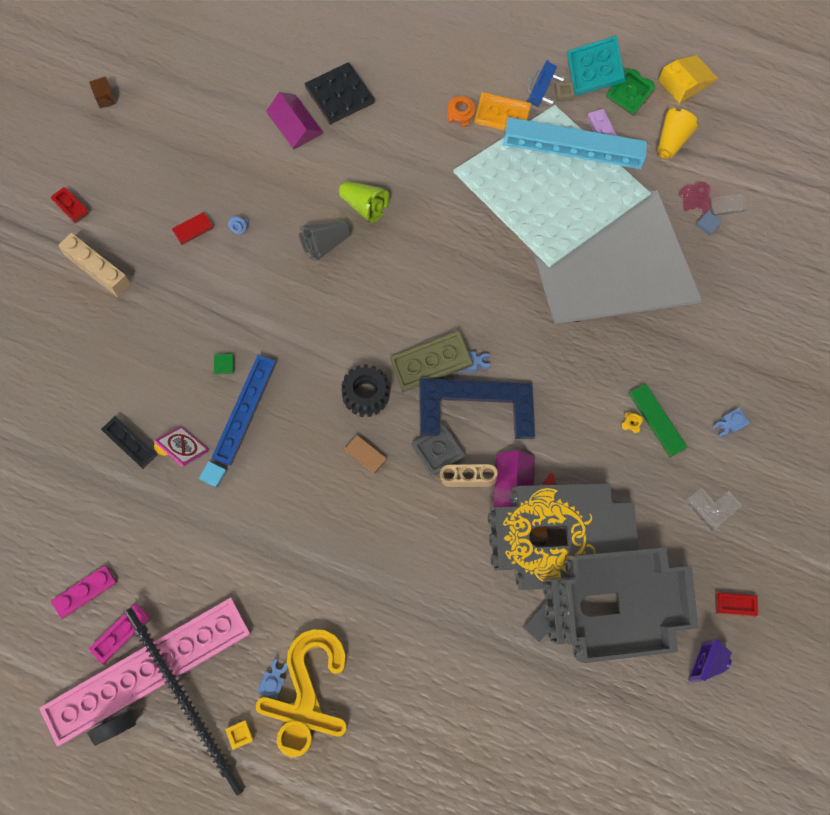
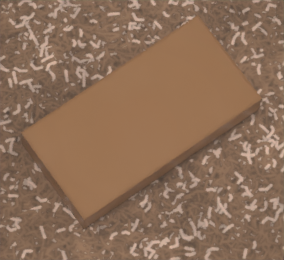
[344,435,387,474]

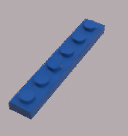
[212,355,276,466]

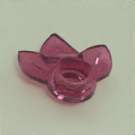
[678,182,712,214]

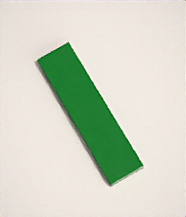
[629,384,688,458]

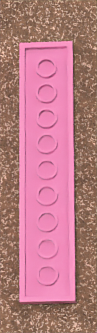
[39,598,251,747]

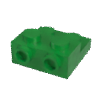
[606,67,655,116]

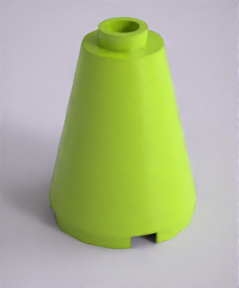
[339,181,390,223]

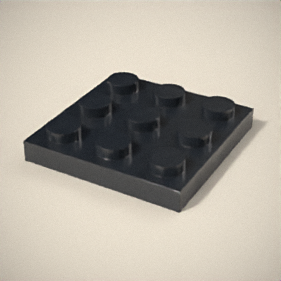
[304,62,374,125]

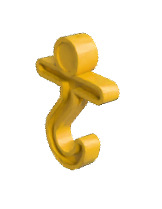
[256,629,347,757]

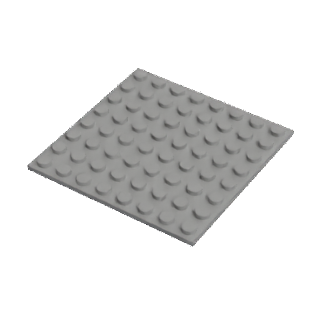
[533,190,702,324]

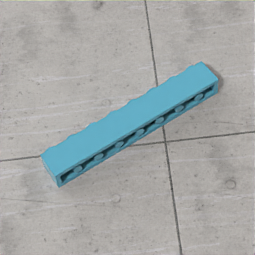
[503,117,647,169]

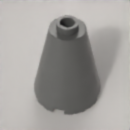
[299,220,351,261]

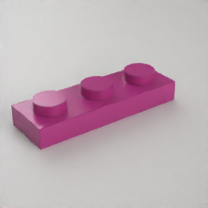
[51,566,117,619]
[88,603,152,665]

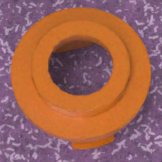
[447,96,476,127]

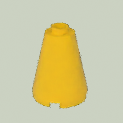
[657,108,700,159]

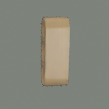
[440,464,497,487]

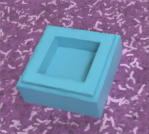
[199,461,227,488]

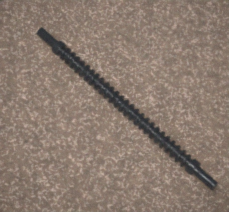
[124,607,244,796]

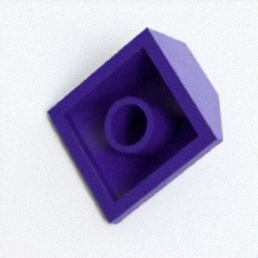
[688,639,732,683]

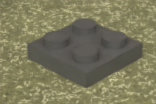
[411,424,465,477]

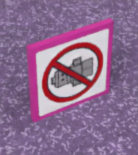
[154,426,209,467]

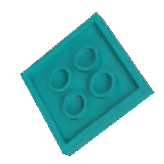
[567,35,626,97]

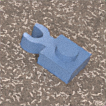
[458,352,490,372]
[713,408,750,438]
[257,659,288,700]

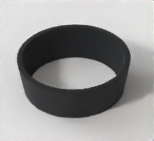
[86,709,137,746]

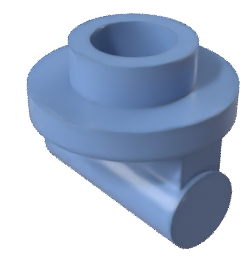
[228,216,249,234]

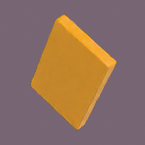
[474,92,531,130]

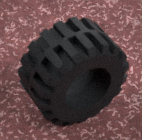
[341,364,390,417]

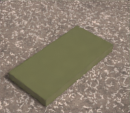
[389,330,473,392]

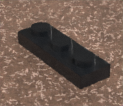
[101,416,157,469]

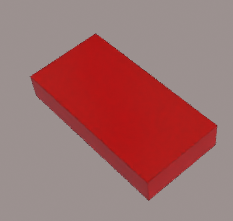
[172,212,213,245]
[715,592,758,617]

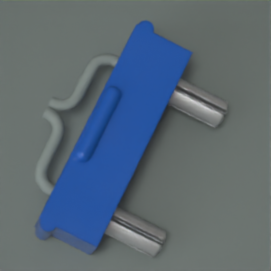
[527,60,564,107]

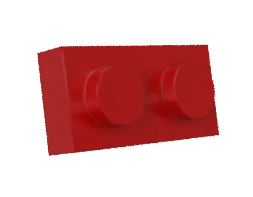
[50,187,89,224]

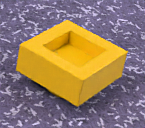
[225,720,254,750]

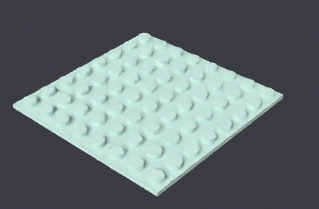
[453,105,651,268]

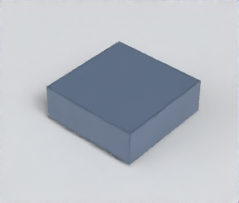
[696,211,722,236]

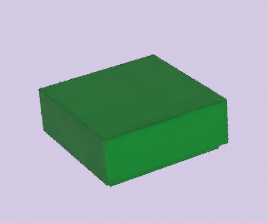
[214,354,234,374]

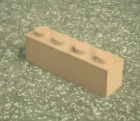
[58,233,131,297]

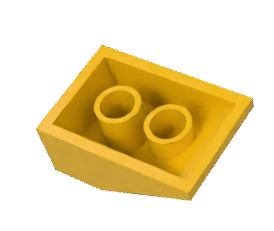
[658,55,718,104]

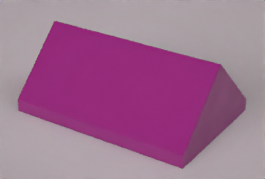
[266,92,323,150]
[493,450,535,508]

